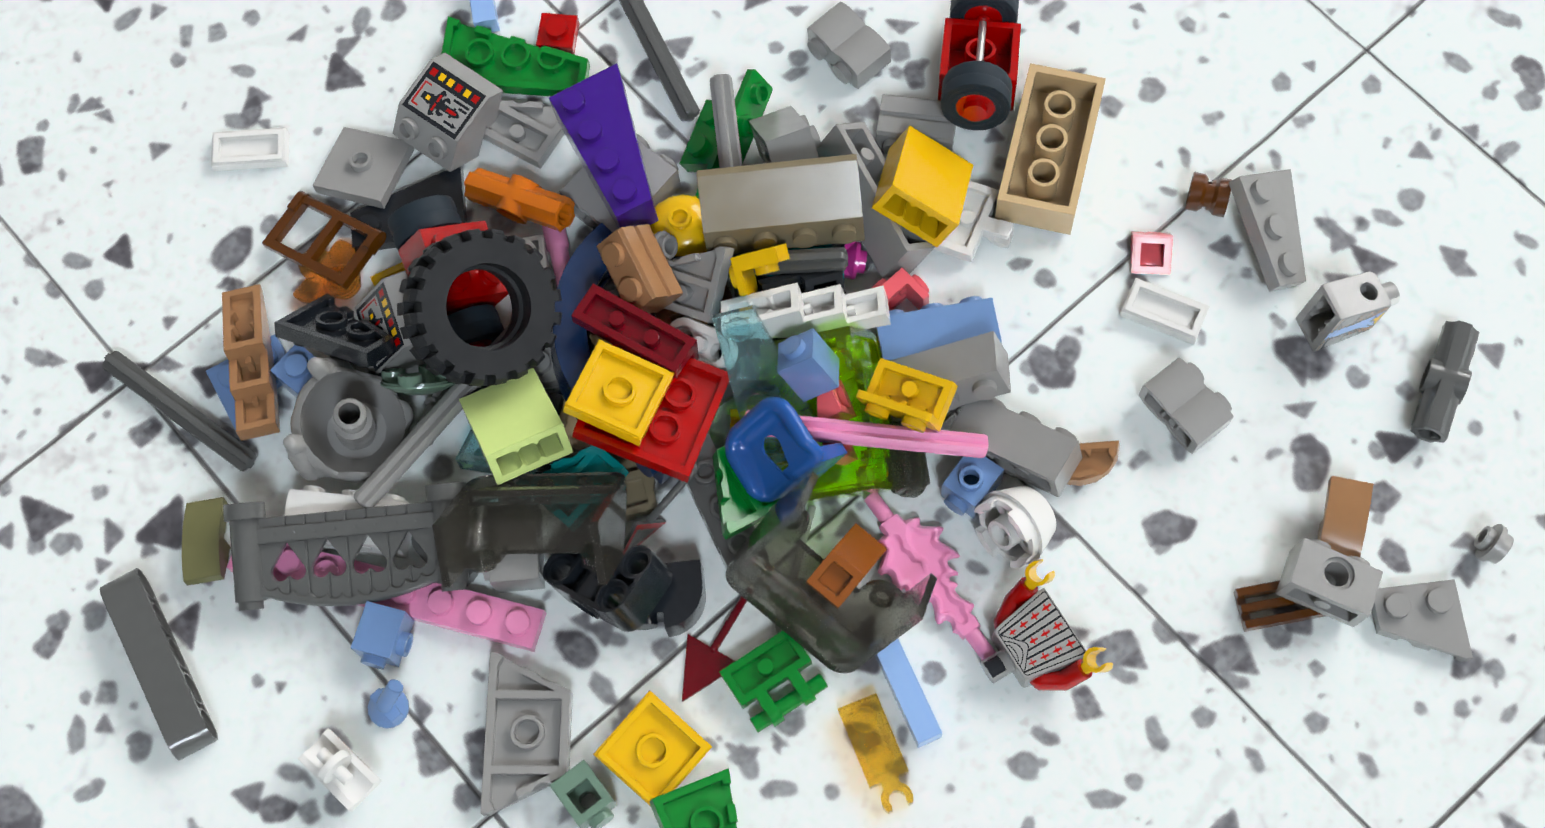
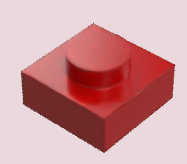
[536,13,580,54]

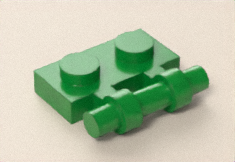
[719,627,828,733]

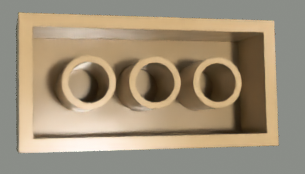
[995,63,1106,235]

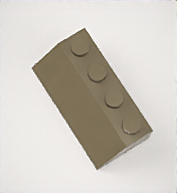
[696,154,865,255]

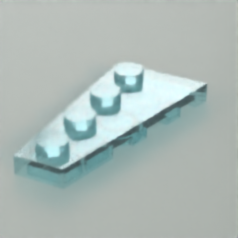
[713,305,823,466]

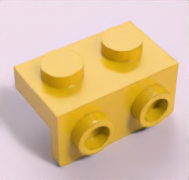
[856,358,958,433]

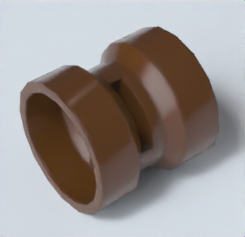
[1185,171,1232,218]

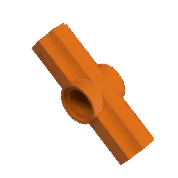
[464,167,575,232]

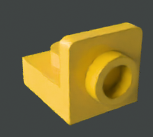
[729,243,790,297]

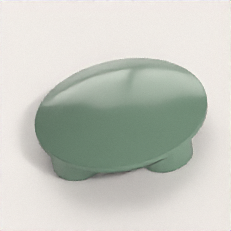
[380,364,455,395]

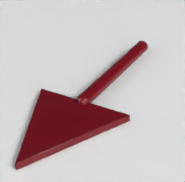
[682,582,756,702]

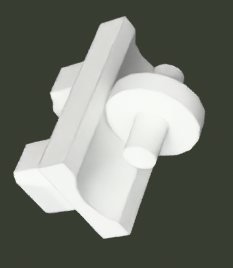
[298,728,382,812]

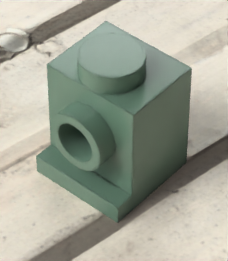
[549,760,617,828]

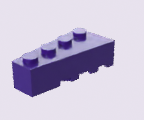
[549,63,659,229]

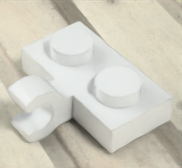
[935,181,1014,262]

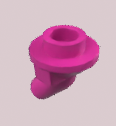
[844,242,867,280]

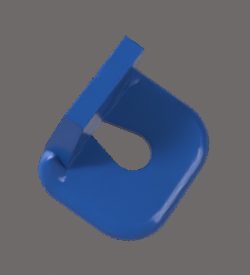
[725,397,848,502]

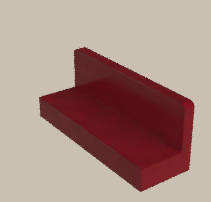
[571,284,699,378]

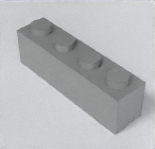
[816,122,935,278]

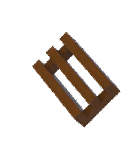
[1233,580,1325,632]

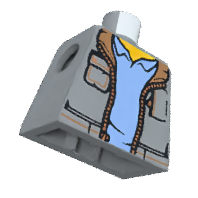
[1295,271,1400,352]

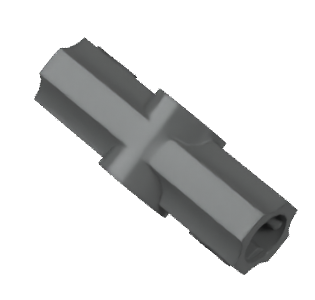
[1410,320,1480,443]

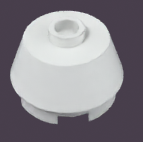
[974,486,1056,568]

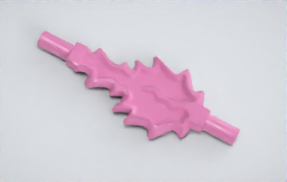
[864,491,996,661]

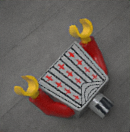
[980,559,1113,691]

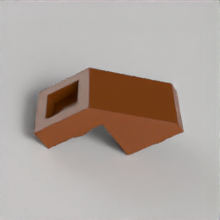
[806,523,887,610]

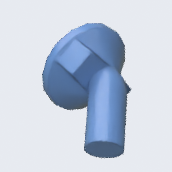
[368,679,409,729]

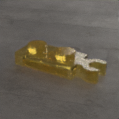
[837,693,913,814]

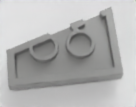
[1228,169,1306,292]

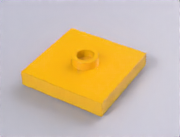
[563,339,674,446]
[593,690,712,807]

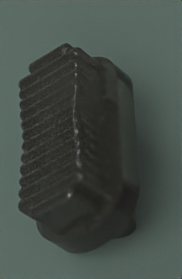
[882,420,930,498]

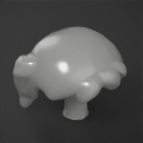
[283,357,414,482]

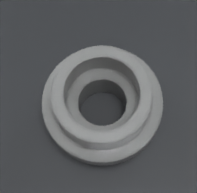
[1474,524,1514,564]

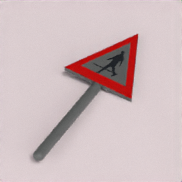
[613,464,699,566]

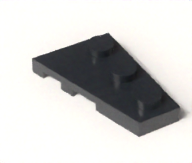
[350,166,467,253]
[274,293,394,367]

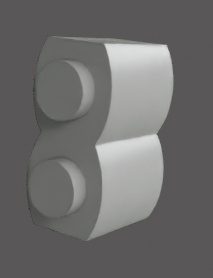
[807,1,891,89]
[1139,357,1234,454]

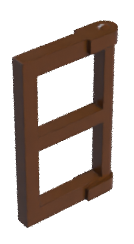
[262,191,386,290]

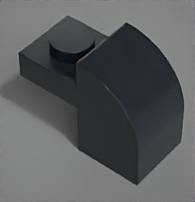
[636,559,706,637]

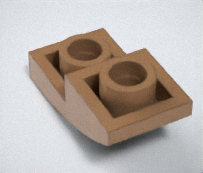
[1317,476,1374,557]

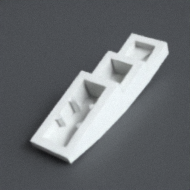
[720,283,891,338]

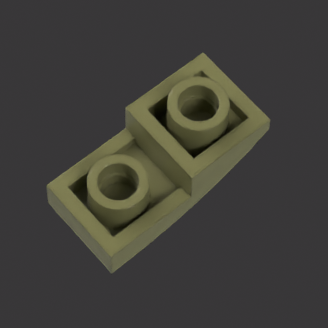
[181,497,231,586]

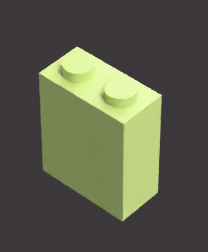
[459,368,573,485]

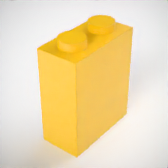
[872,125,973,247]

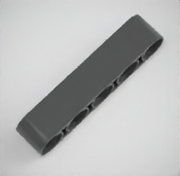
[99,568,218,761]

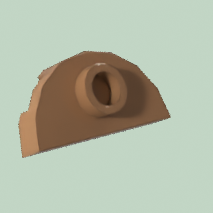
[1067,440,1120,486]

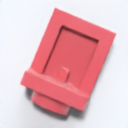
[872,268,929,311]

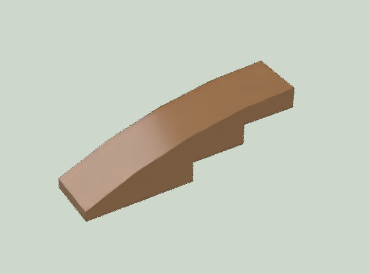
[222,284,280,441]

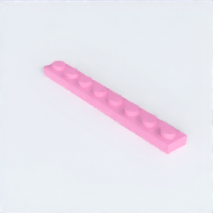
[227,543,547,652]

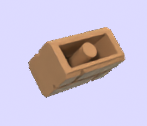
[597,224,683,314]

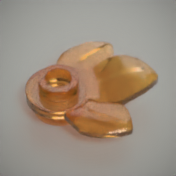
[293,239,361,304]

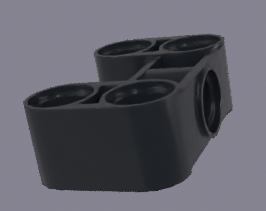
[542,518,673,632]

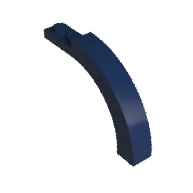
[551,223,671,485]

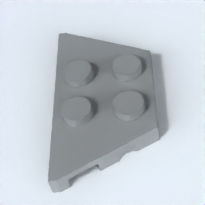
[480,652,573,816]

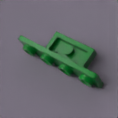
[679,69,773,198]

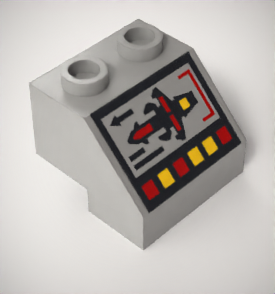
[392,53,503,172]
[355,271,426,377]

